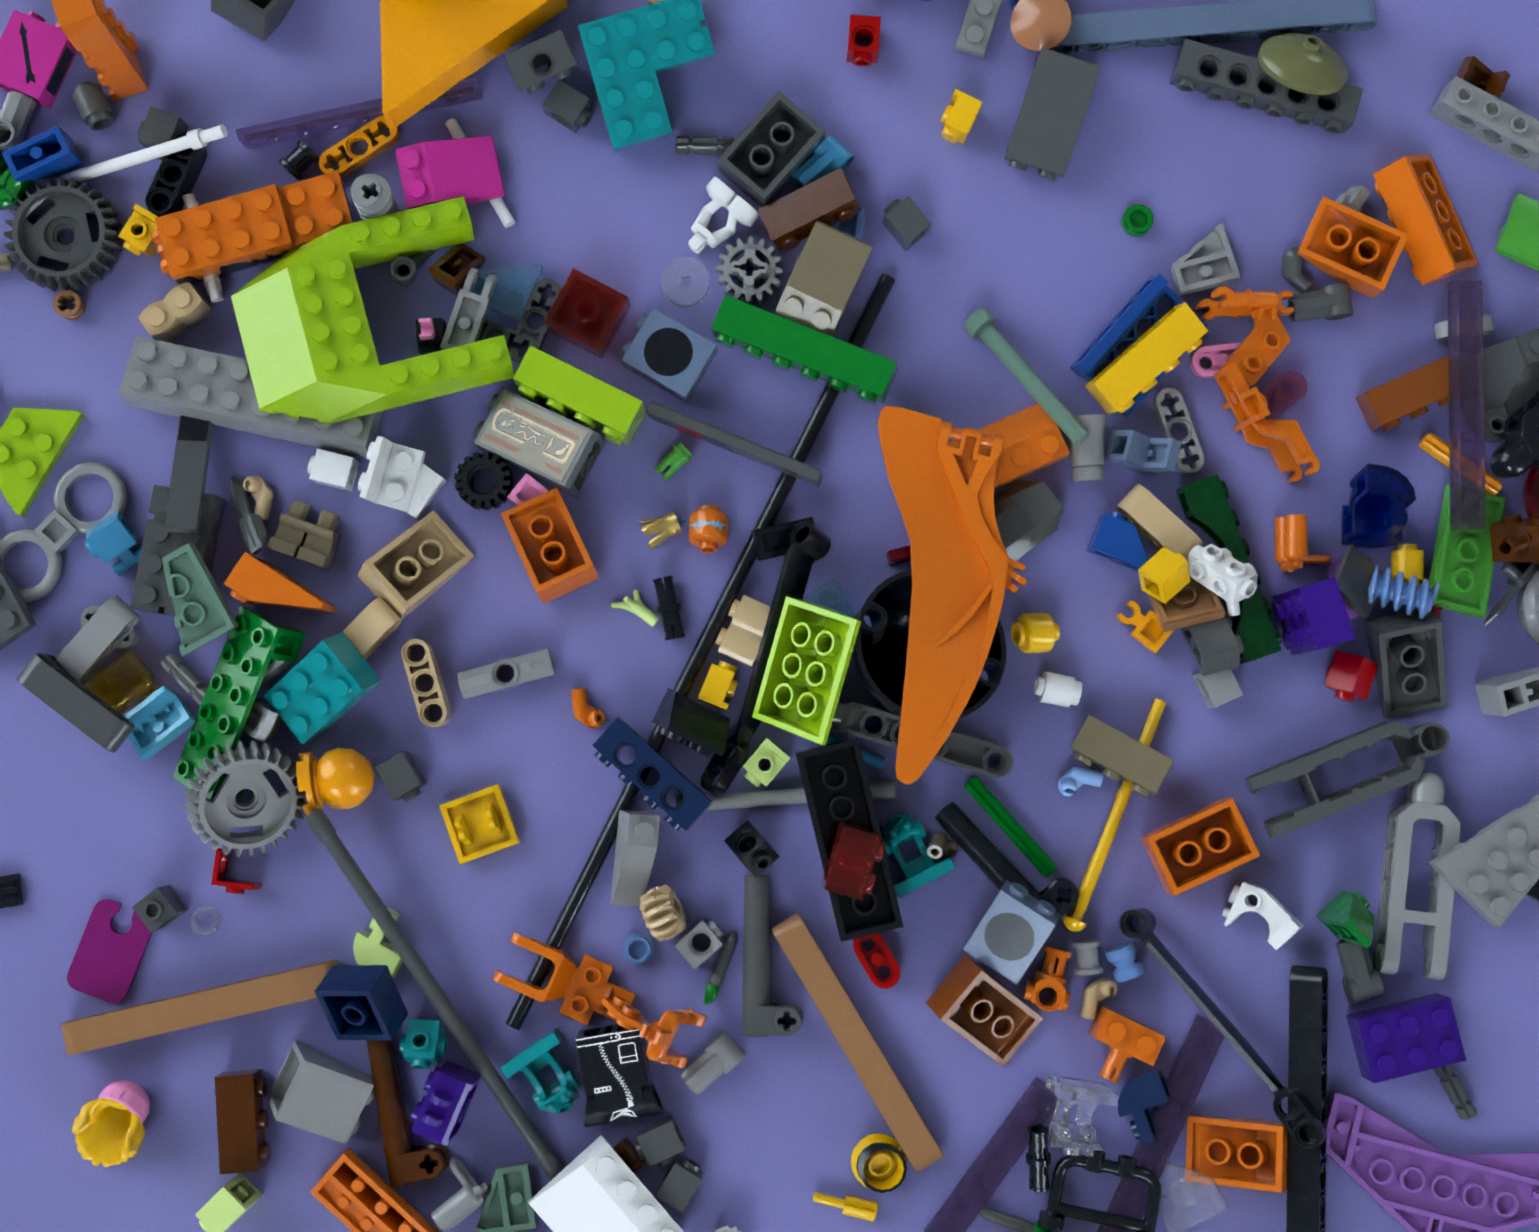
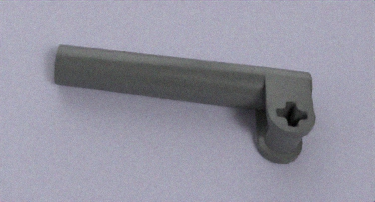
[742,875,803,1037]

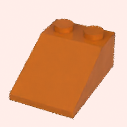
[1297,196,1409,299]
[500,487,600,604]
[223,552,338,613]
[1185,1115,1288,1193]

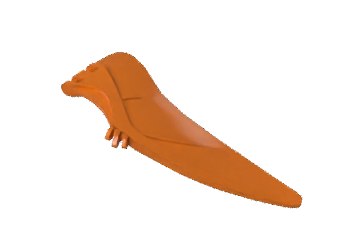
[878,406,1028,785]

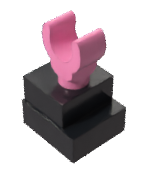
[415,318,447,355]

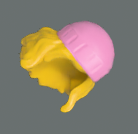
[72,1080,150,1168]

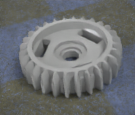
[184,740,306,857]

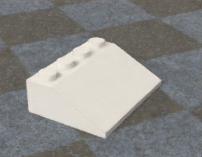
[528,1135,684,1232]

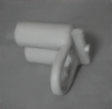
[431,1157,491,1231]

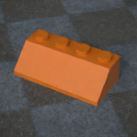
[1373,154,1479,286]
[947,403,1070,490]

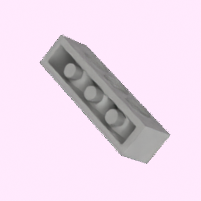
[1429,76,1539,172]

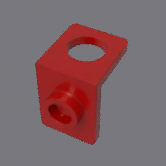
[211,848,262,894]

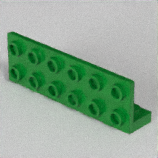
[174,606,306,803]

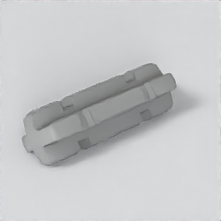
[161,653,208,705]

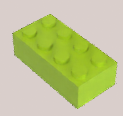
[513,345,646,446]

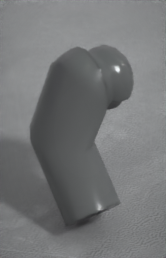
[1282,247,1313,293]

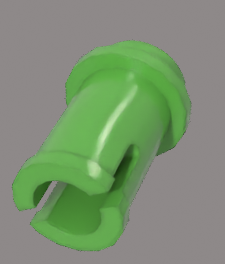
[654,442,693,482]

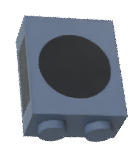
[620,308,718,403]
[963,880,1061,985]

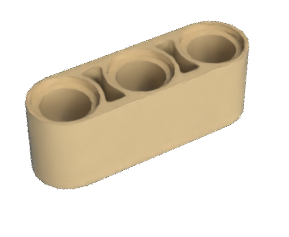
[1116,484,1204,560]
[342,597,402,660]
[401,639,452,728]

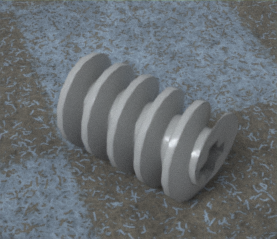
[350,174,400,220]

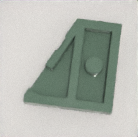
[475,1161,538,1232]

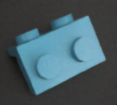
[125,685,196,761]

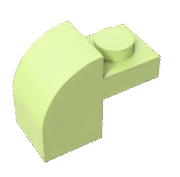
[353,907,403,980]

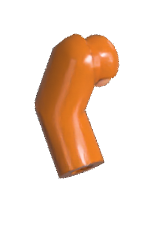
[571,688,606,729]

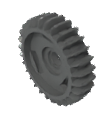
[4,177,123,292]

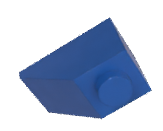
[1,125,84,181]
[1086,512,1149,572]

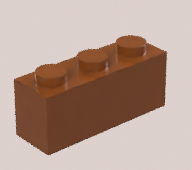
[1356,355,1465,432]

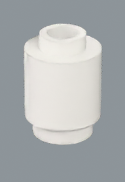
[1034,671,1082,707]

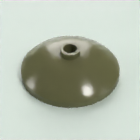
[1258,33,1349,95]

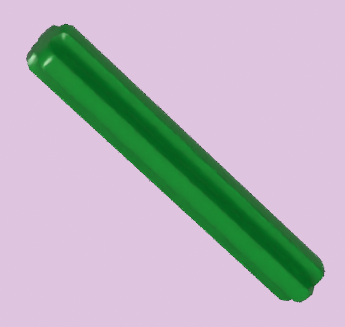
[964,776,1057,877]

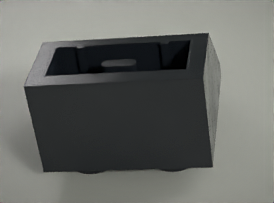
[652,688,730,758]

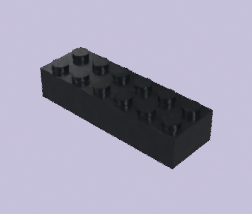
[795,738,904,942]

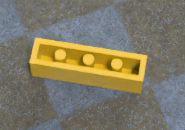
[1085,302,1208,414]

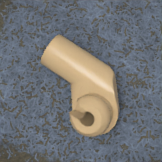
[1080,978,1117,1019]

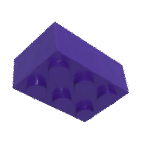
[1272,577,1356,655]
[1346,993,1467,1083]

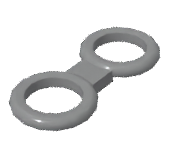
[0,462,128,603]

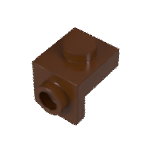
[1457,56,1510,99]

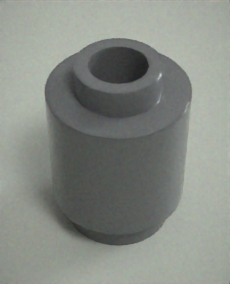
[72,81,114,131]

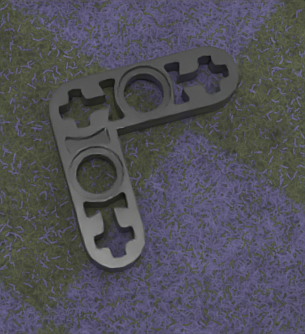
[478,278,562,364]

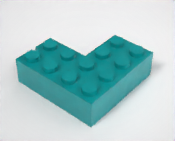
[578,0,715,151]

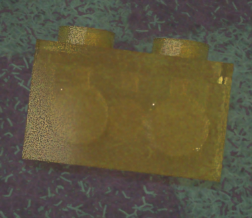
[82,648,155,714]

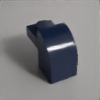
[1118,1070,1173,1145]

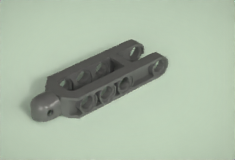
[831,701,1013,778]
[1245,721,1450,838]

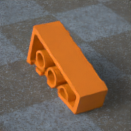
[51,0,148,101]

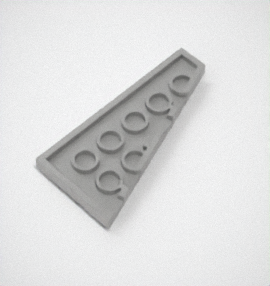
[1428,794,1539,928]

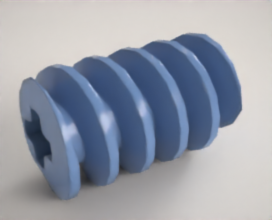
[1367,564,1440,619]

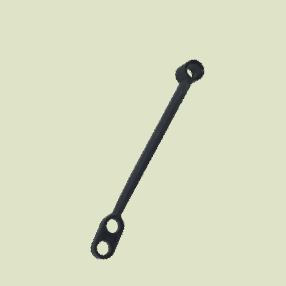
[700,521,831,796]
[1119,908,1326,1149]

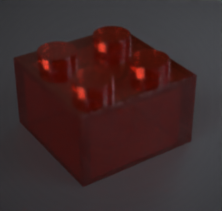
[544,268,631,359]
[822,821,885,901]

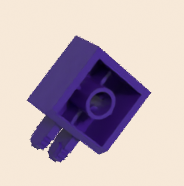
[410,1060,481,1146]

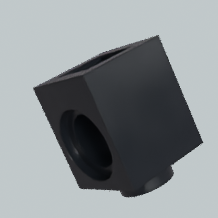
[724,820,780,878]

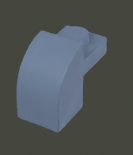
[1105,430,1182,475]

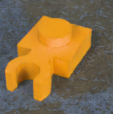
[1116,600,1174,654]

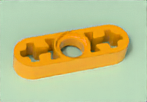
[319,115,400,179]

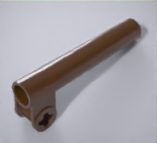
[366,1039,450,1187]

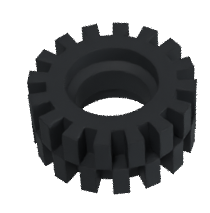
[454,452,513,510]

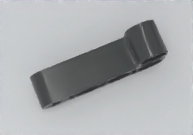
[16,653,135,753]

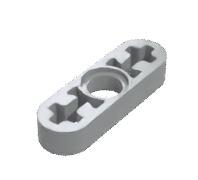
[1153,388,1205,475]

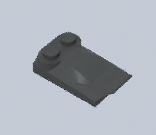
[994,479,1064,561]

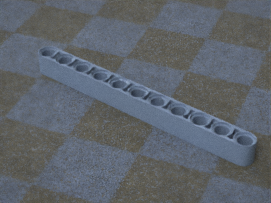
[1054,0,1377,55]

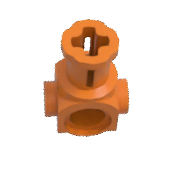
[1022,945,1072,1012]

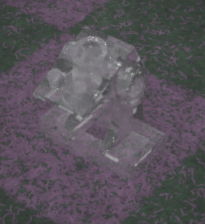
[1046,1075,1119,1157]

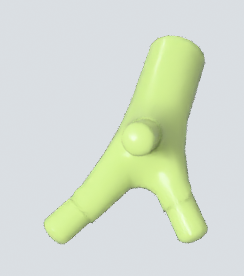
[611,590,660,627]

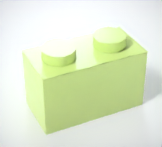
[195,1173,263,1232]

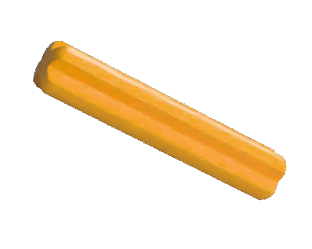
[1419,433,1503,495]

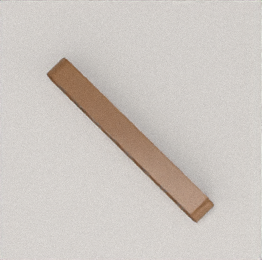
[771,913,944,1173]
[61,959,338,1055]

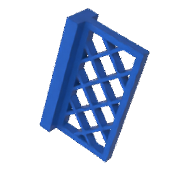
[1070,274,1208,417]

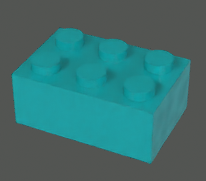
[264,632,382,745]

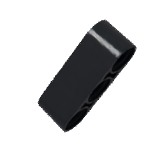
[145,131,207,217]

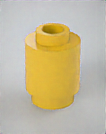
[1391,544,1424,586]

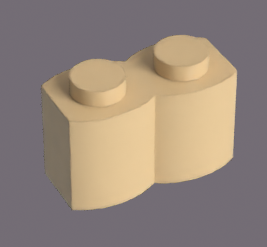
[138,282,212,343]
[715,595,771,668]

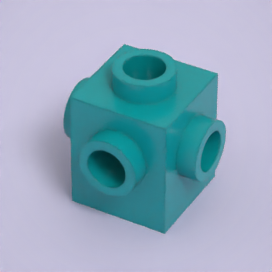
[399,1018,448,1069]

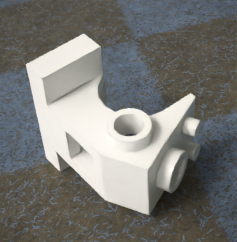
[1222,881,1304,950]

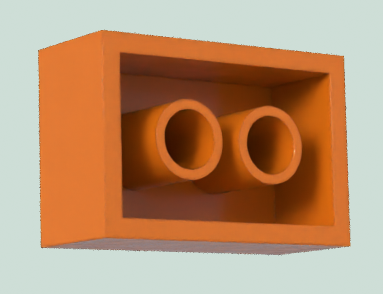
[1140,797,1260,896]

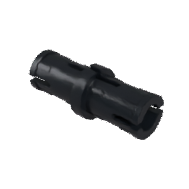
[653,576,685,641]
[1026,1124,1052,1193]

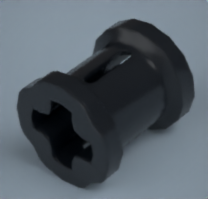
[279,140,319,181]

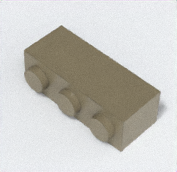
[1071,715,1174,798]

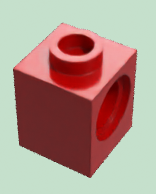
[847,15,881,66]

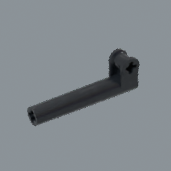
[934,801,1079,921]

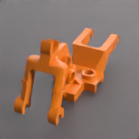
[1195,286,1320,483]
[493,931,707,1069]

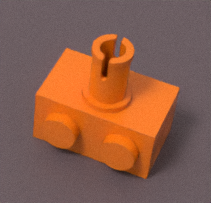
[1089,1005,1166,1084]

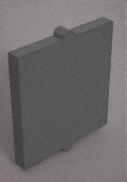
[1335,544,1382,618]

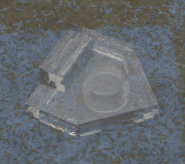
[1158,1162,1229,1232]

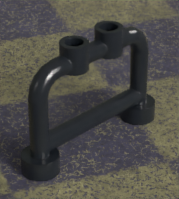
[1038,1148,1161,1232]

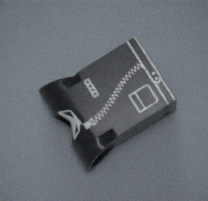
[576,1024,664,1127]

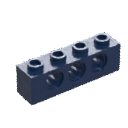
[592,717,713,831]

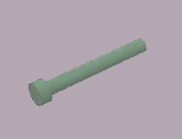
[963,307,1090,446]

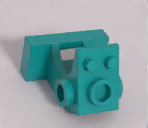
[880,813,955,898]
[500,1028,581,1114]

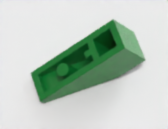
[1316,891,1375,948]

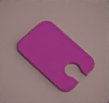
[67,899,153,1004]

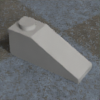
[1475,667,1539,717]
[610,810,660,906]

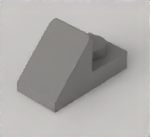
[243,698,282,742]

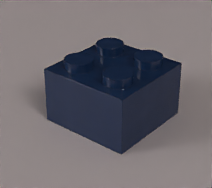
[314,965,408,1040]

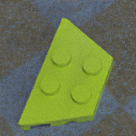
[0,407,85,517]

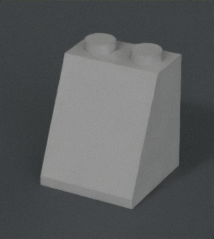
[267,1040,375,1144]

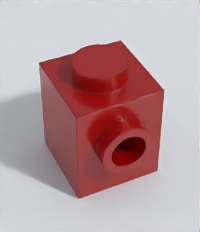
[1324,651,1378,702]

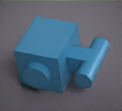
[85,510,142,576]

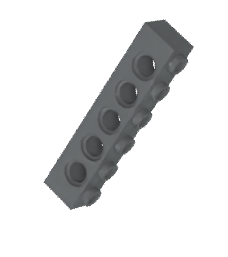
[1170,39,1363,134]

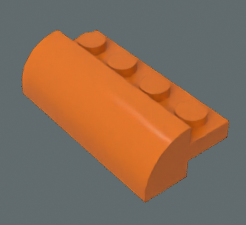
[310,1148,440,1232]

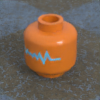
[688,505,729,553]

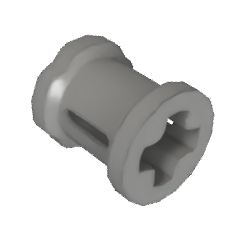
[1072,940,1103,975]

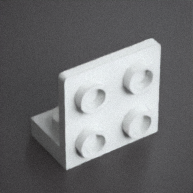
[358,436,426,513]

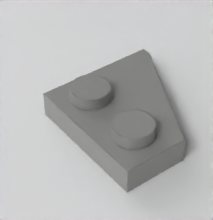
[1170,223,1241,297]

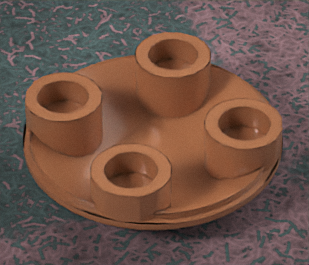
[1010,0,1072,52]

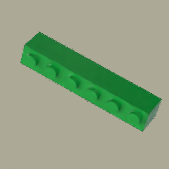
[711,295,898,404]

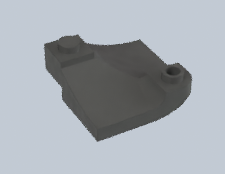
[1452,329,1539,443]

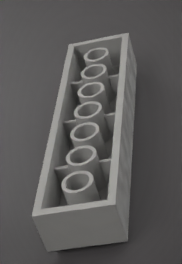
[118,336,384,458]

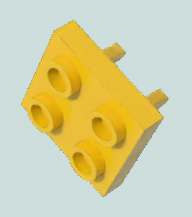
[439,784,521,865]

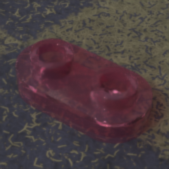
[1259,371,1307,419]

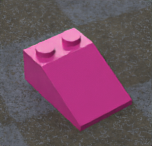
[395,136,505,209]

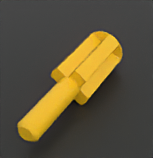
[812,1192,878,1222]

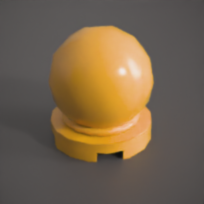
[296,747,375,816]

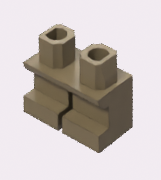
[267,500,341,570]

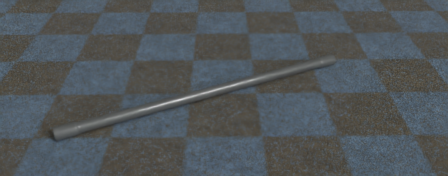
[304,807,564,1181]

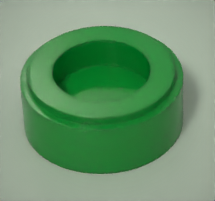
[1121,204,1154,237]

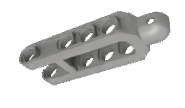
[1374,772,1461,980]

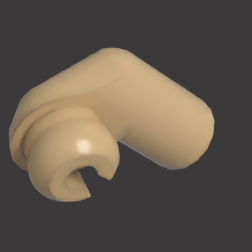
[243,476,274,521]

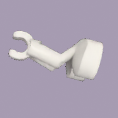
[689,176,760,254]

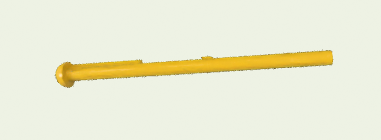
[1063,698,1166,932]

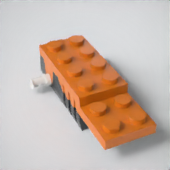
[152,170,354,303]

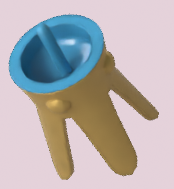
[638,511,686,550]

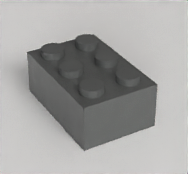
[718,91,825,207]

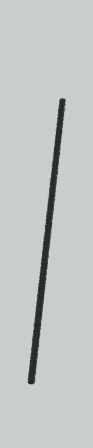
[506,274,896,1030]

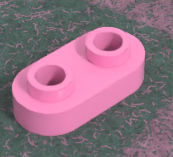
[1190,343,1241,378]

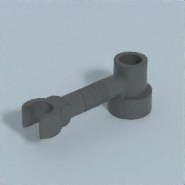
[390,249,438,286]

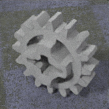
[716,236,783,304]

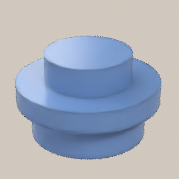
[623,932,654,965]

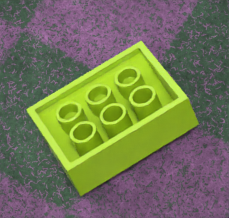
[752,596,861,746]

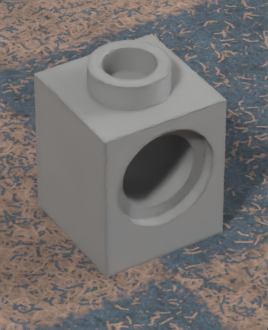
[1192,669,1243,709]
[674,918,724,970]

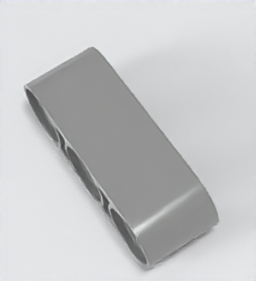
[56,595,140,682]

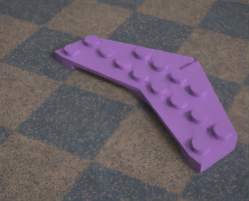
[1326,1091,1539,1232]

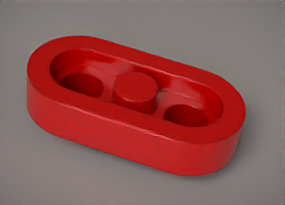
[852,933,901,989]

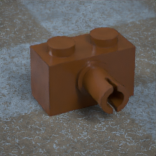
[1489,513,1539,563]

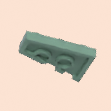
[162,542,239,657]

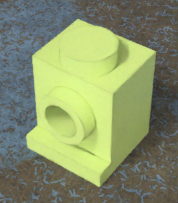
[743,738,790,788]

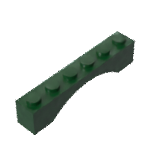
[1176,474,1282,664]

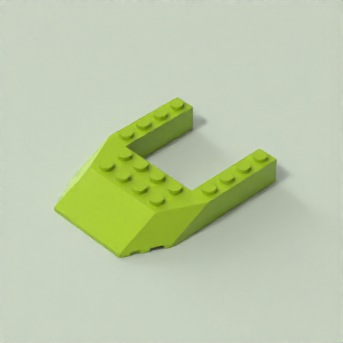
[231,196,514,424]

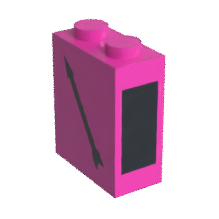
[0,9,78,109]

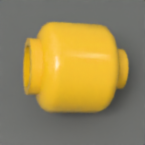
[1011,612,1060,654]

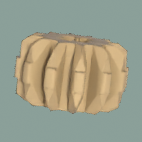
[639,885,686,941]

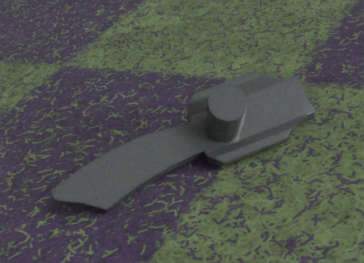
[230,476,269,555]
[1483,562,1539,627]

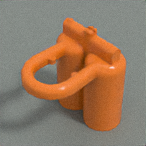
[1274,514,1331,573]

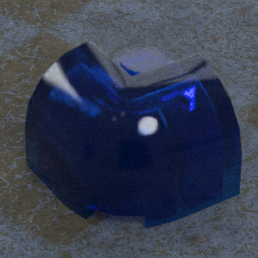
[1341,463,1416,548]

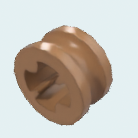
[53,290,86,320]

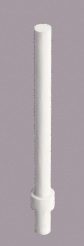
[61,124,228,183]

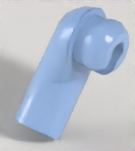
[1058,767,1103,797]

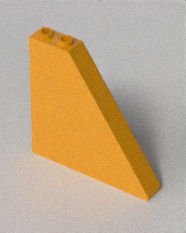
[380,0,568,128]

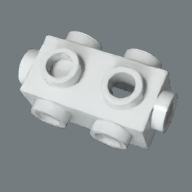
[1188,544,1258,616]

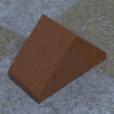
[428,243,486,296]

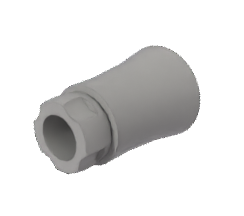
[1067,414,1106,482]

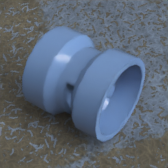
[1104,941,1146,982]

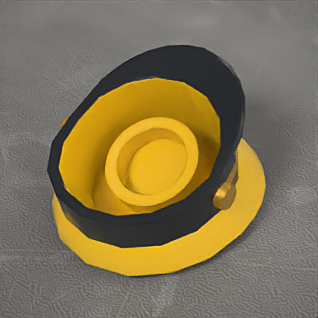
[851,1133,908,1193]

